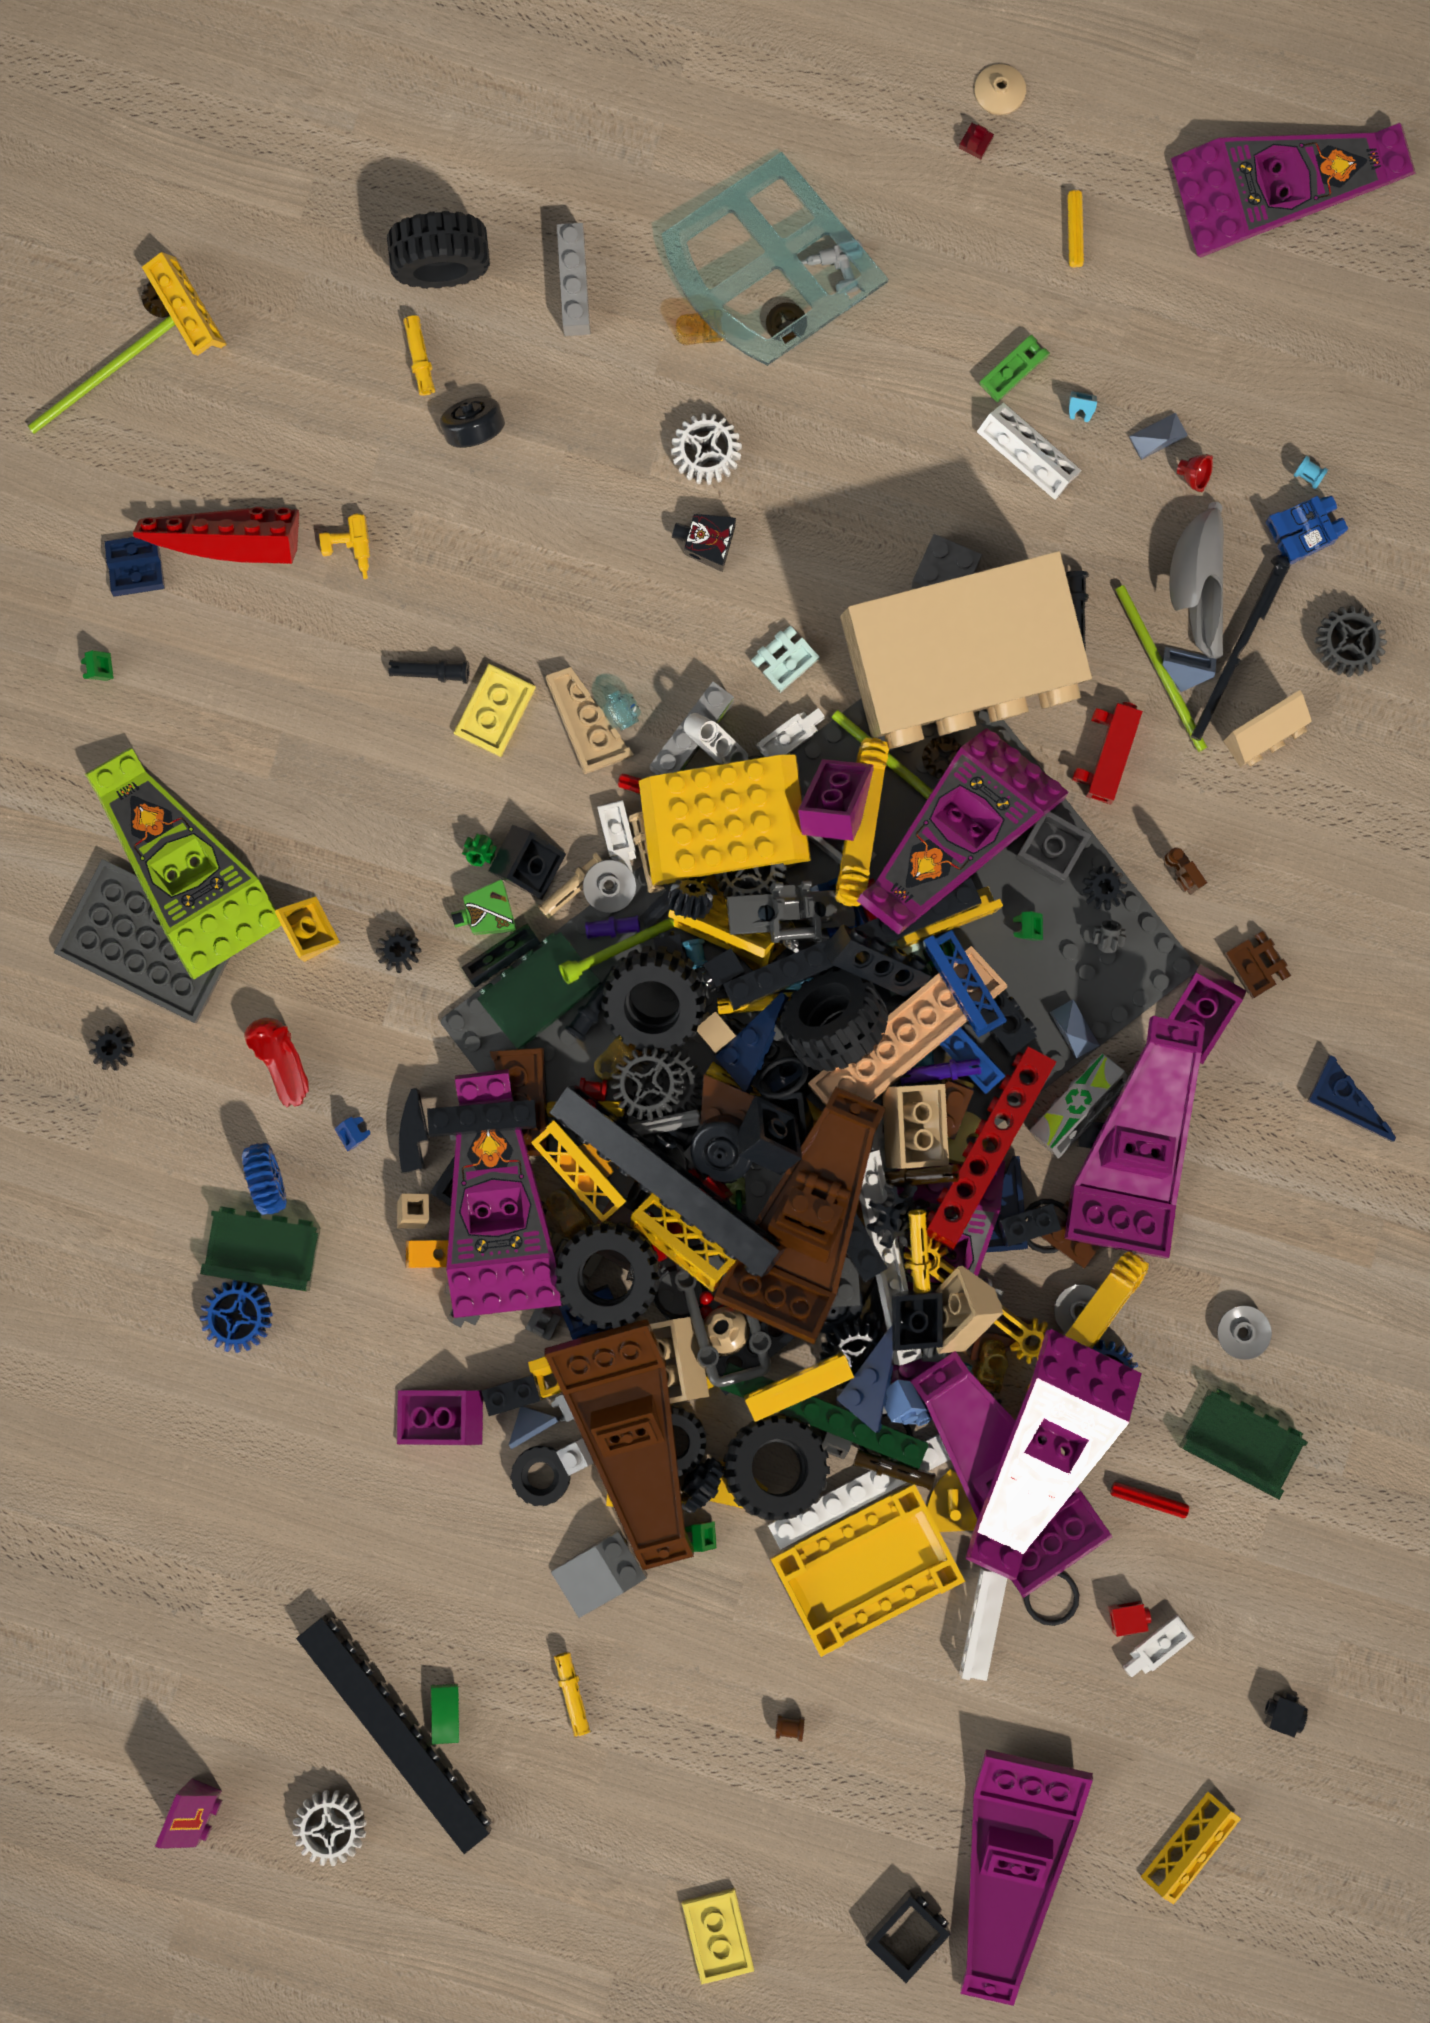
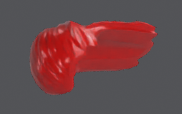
[244,1017,309,1108]

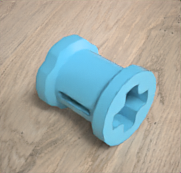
[1293,455,1329,489]
[682,939,708,969]

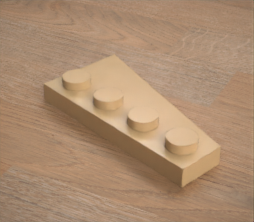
[545,667,634,774]

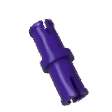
[585,915,640,939]

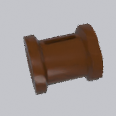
[775,1714,805,1742]

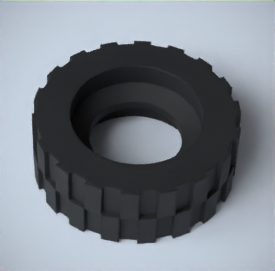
[511,1445,571,1507]

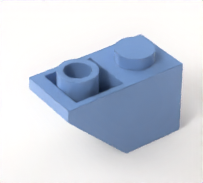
[884,1380,932,1426]

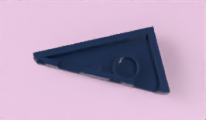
[715,992,789,1093]
[1307,1055,1396,1142]
[986,1156,1028,1253]
[837,1326,894,1433]

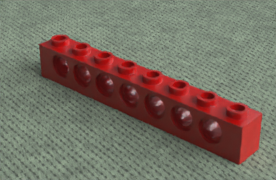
[926,1046,1056,1250]

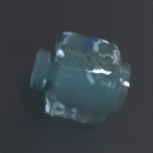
[602,690,641,731]

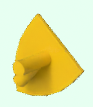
[927,1468,977,1532]

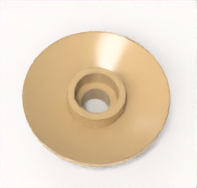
[974,64,1026,115]

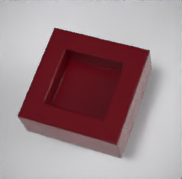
[959,123,994,160]

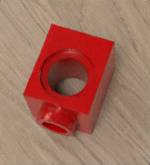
[1108,1601,1151,1637]

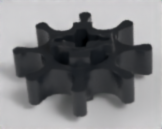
[867,1183,930,1249]

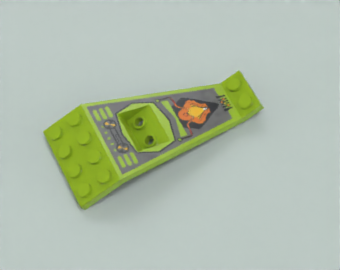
[85,748,282,979]

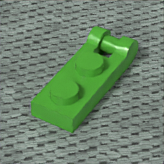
[979,335,1050,403]

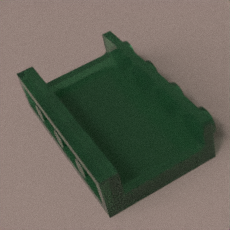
[477,932,601,1050]
[200,1206,321,1291]
[1179,1388,1308,1500]

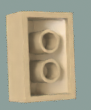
[1223,690,1312,767]
[882,1084,949,1169]
[935,1266,1003,1354]
[650,1317,709,1403]

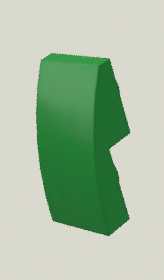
[431,1684,459,1744]

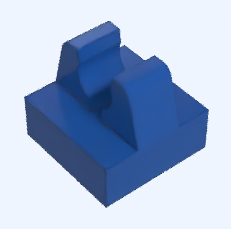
[335,1117,371,1152]

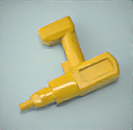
[319,513,370,579]

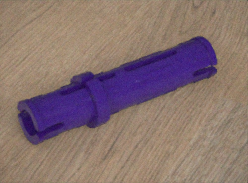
[900,1057,982,1086]

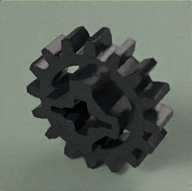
[681,1457,725,1514]

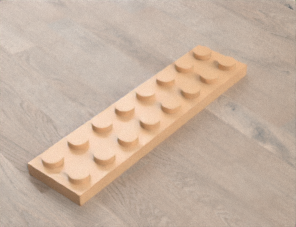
[808,946,1007,1105]

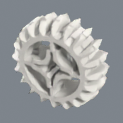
[671,413,742,485]
[293,1790,367,1866]

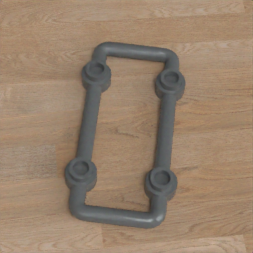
[675,1243,771,1387]

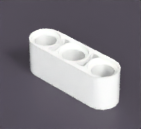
[684,713,748,764]

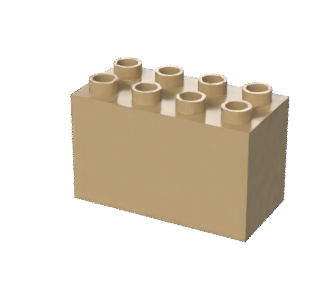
[840,551,1092,749]

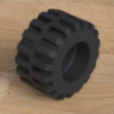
[642,1406,706,1476]

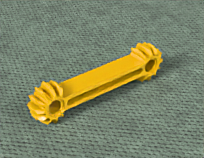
[835,737,889,906]
[903,1236,1048,1364]
[1028,1252,1149,1389]

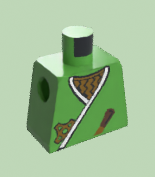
[451,880,517,935]

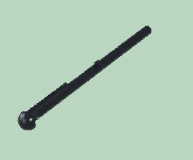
[1191,555,1290,741]

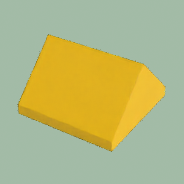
[274,896,340,962]

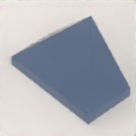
[1129,413,1188,460]
[1163,646,1216,692]
[1050,1000,1100,1058]
[509,1407,559,1449]

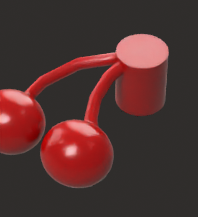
[699,1291,724,1319]

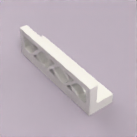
[977,402,1082,500]
[959,1567,1007,1681]

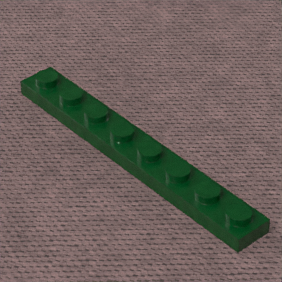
[718,1362,929,1469]

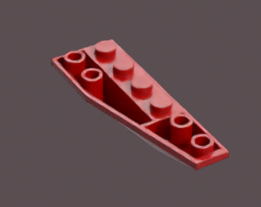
[133,507,299,564]

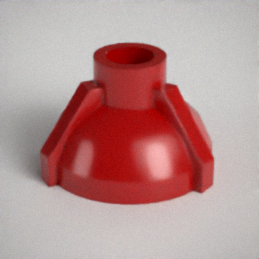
[1177,454,1213,492]

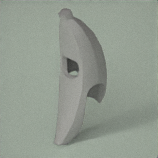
[1169,502,1224,659]

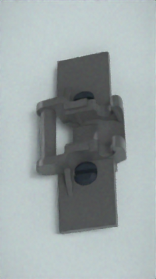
[727,880,855,943]

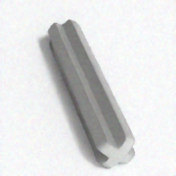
[627,1110,701,1136]

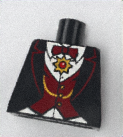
[672,514,736,572]

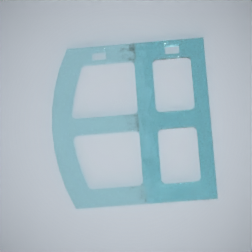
[662,152,888,366]

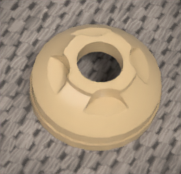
[703,1307,750,1356]

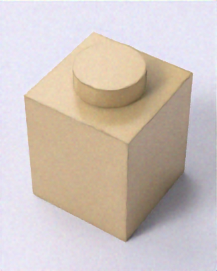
[697,1011,736,1055]
[397,1194,429,1229]

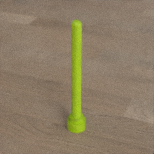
[559,918,674,984]

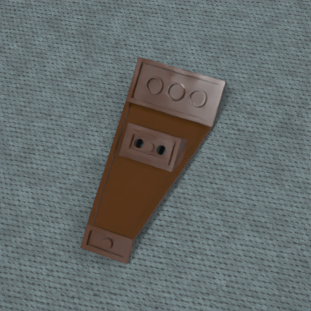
[714,1087,886,1344]
[544,1319,694,1570]

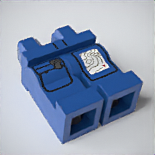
[1266,495,1348,565]

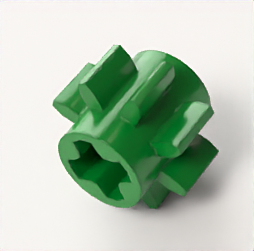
[462,834,497,867]

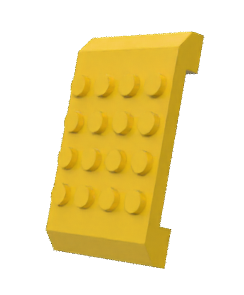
[639,755,811,886]
[771,1484,965,1657]

